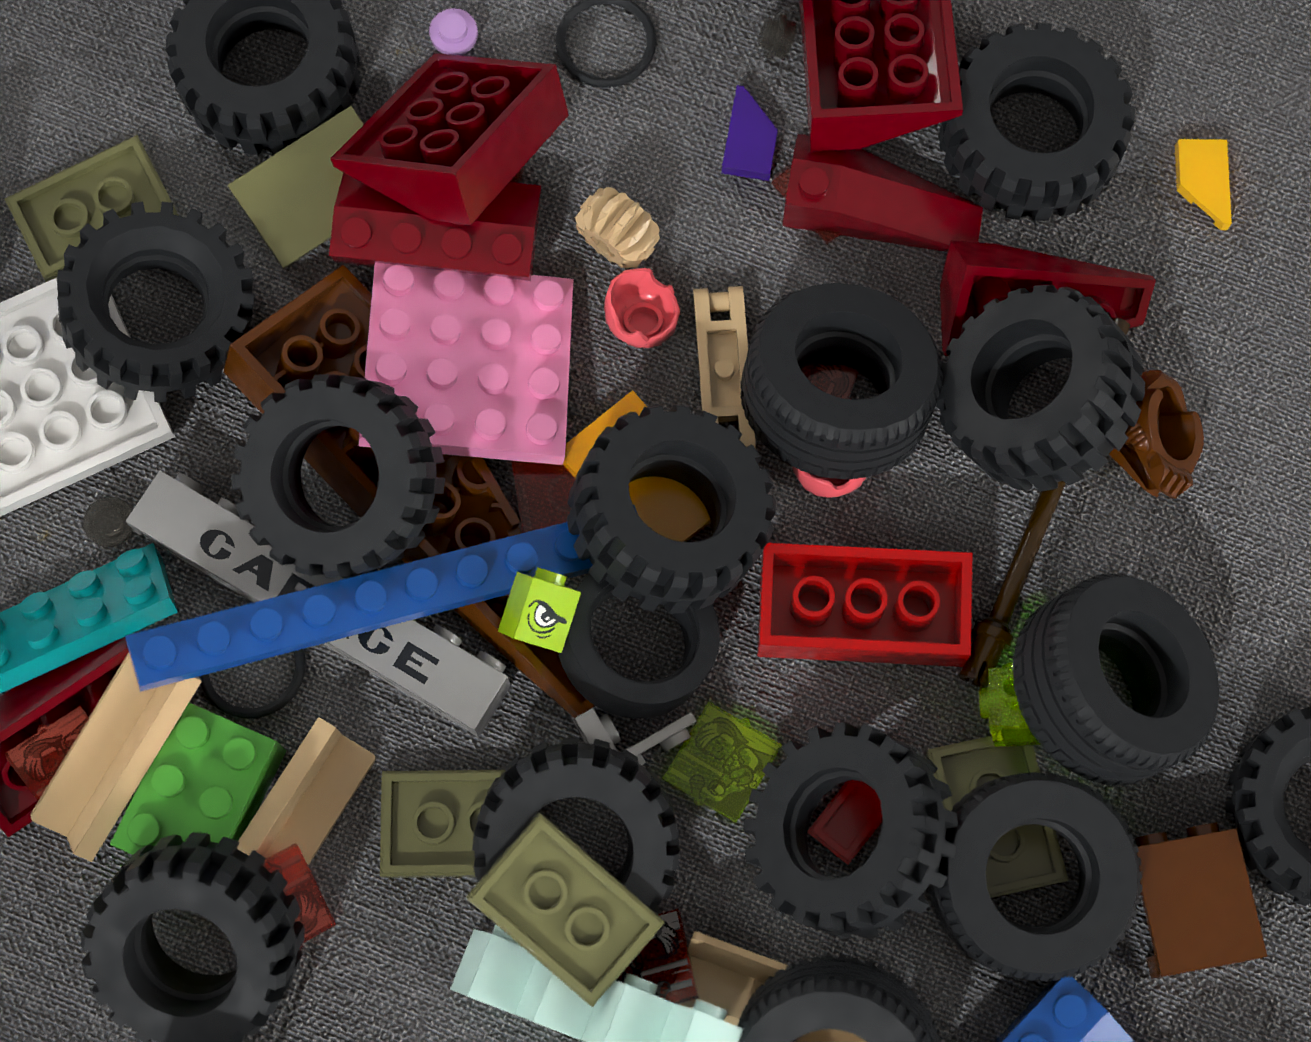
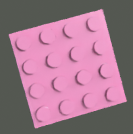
[358,262,573,465]

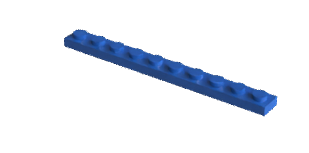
[126,505,638,692]

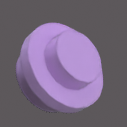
[429,9,478,55]

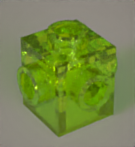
[979,662,1040,747]

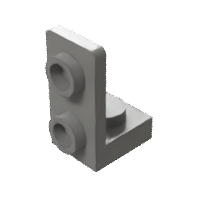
[573,708,696,766]

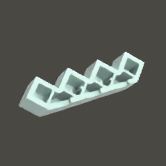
[450,925,743,1042]

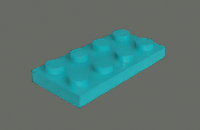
[0,542,178,694]

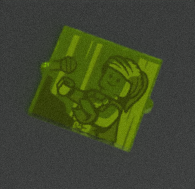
[662,702,782,824]

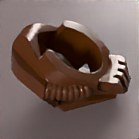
[1109,370,1204,499]

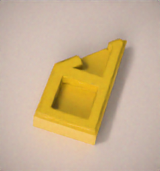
[1175,139,1232,230]

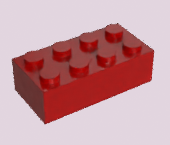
[757,543,973,667]

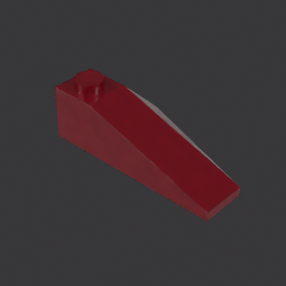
[782,134,983,252]
[940,240,1156,356]

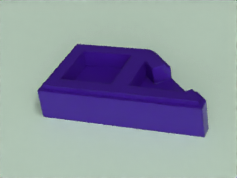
[722,85,778,181]

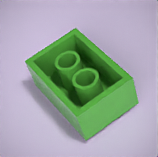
[110,702,287,855]

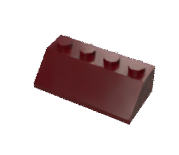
[329,172,542,281]
[0,636,129,837]

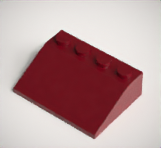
[799,0,963,152]
[330,53,569,225]

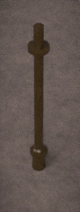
[958,318,1130,689]

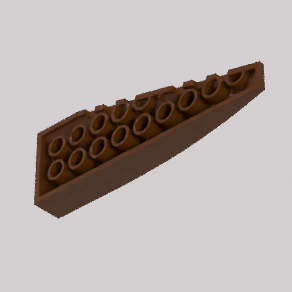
[223,265,595,718]

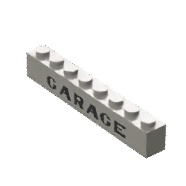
[126,470,511,738]

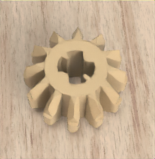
[575,187,660,269]

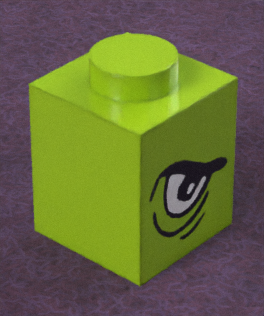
[498,567,581,653]

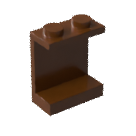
[1135,822,1268,979]

